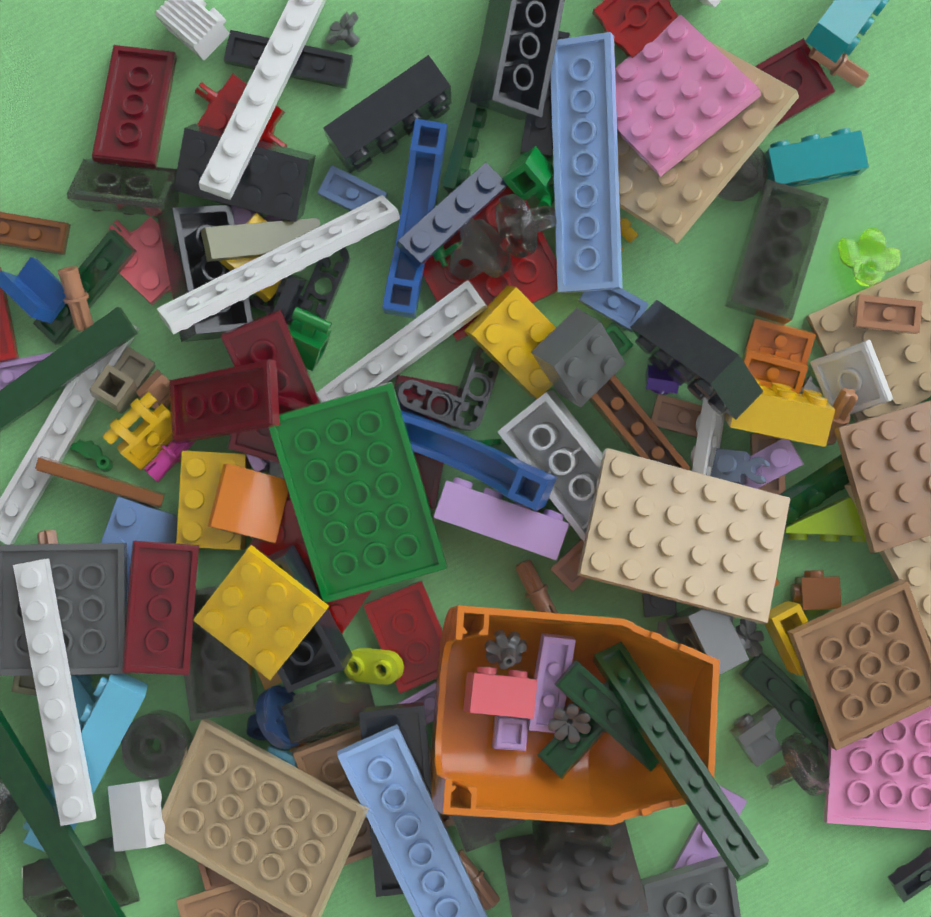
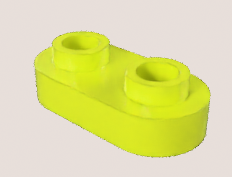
[343,647,404,685]

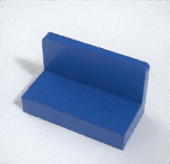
[0,257,65,324]

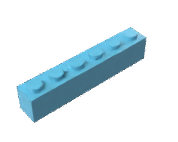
[23,674,148,852]

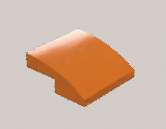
[742,317,816,393]
[208,464,288,543]

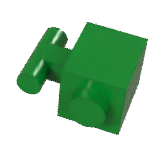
[502,146,555,212]
[288,307,332,371]

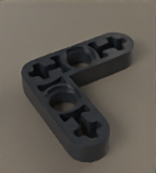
[249,247,350,323]
[395,345,500,431]

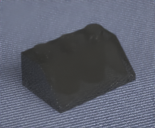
[67,159,179,218]
[22,836,140,917]

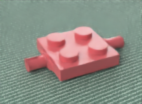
[109,216,171,306]

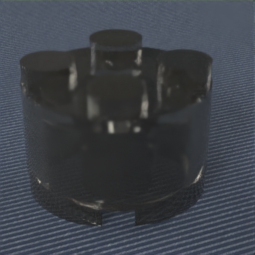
[121,710,193,779]

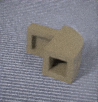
[89,347,156,413]

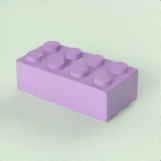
[434,477,569,560]

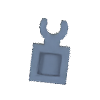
[710,448,770,485]

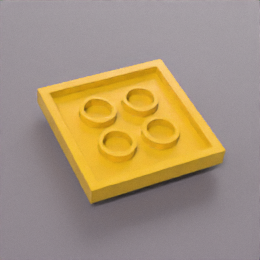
[193,545,329,680]

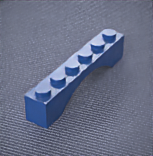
[382,118,448,319]
[400,407,557,511]

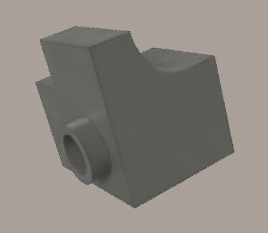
[730,704,783,767]

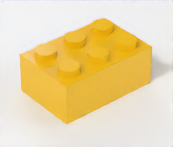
[464,285,556,399]
[725,379,835,447]
[176,451,251,550]

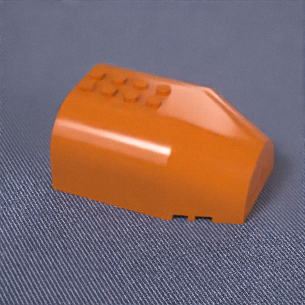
[431,605,720,825]

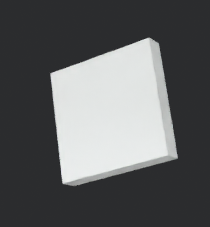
[810,340,893,414]

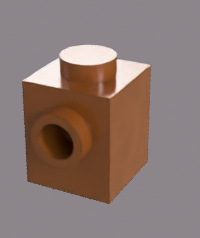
[791,570,841,610]

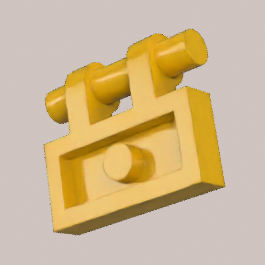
[102,391,172,470]

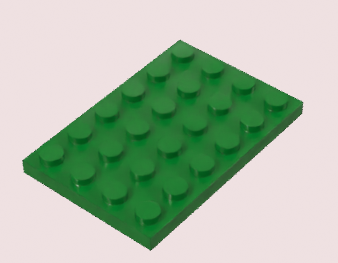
[269,382,447,603]

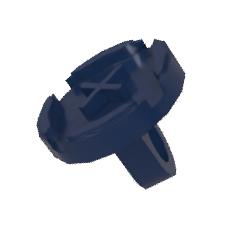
[246,685,309,750]

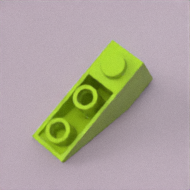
[784,497,867,543]

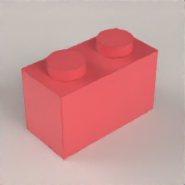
[463,667,538,719]

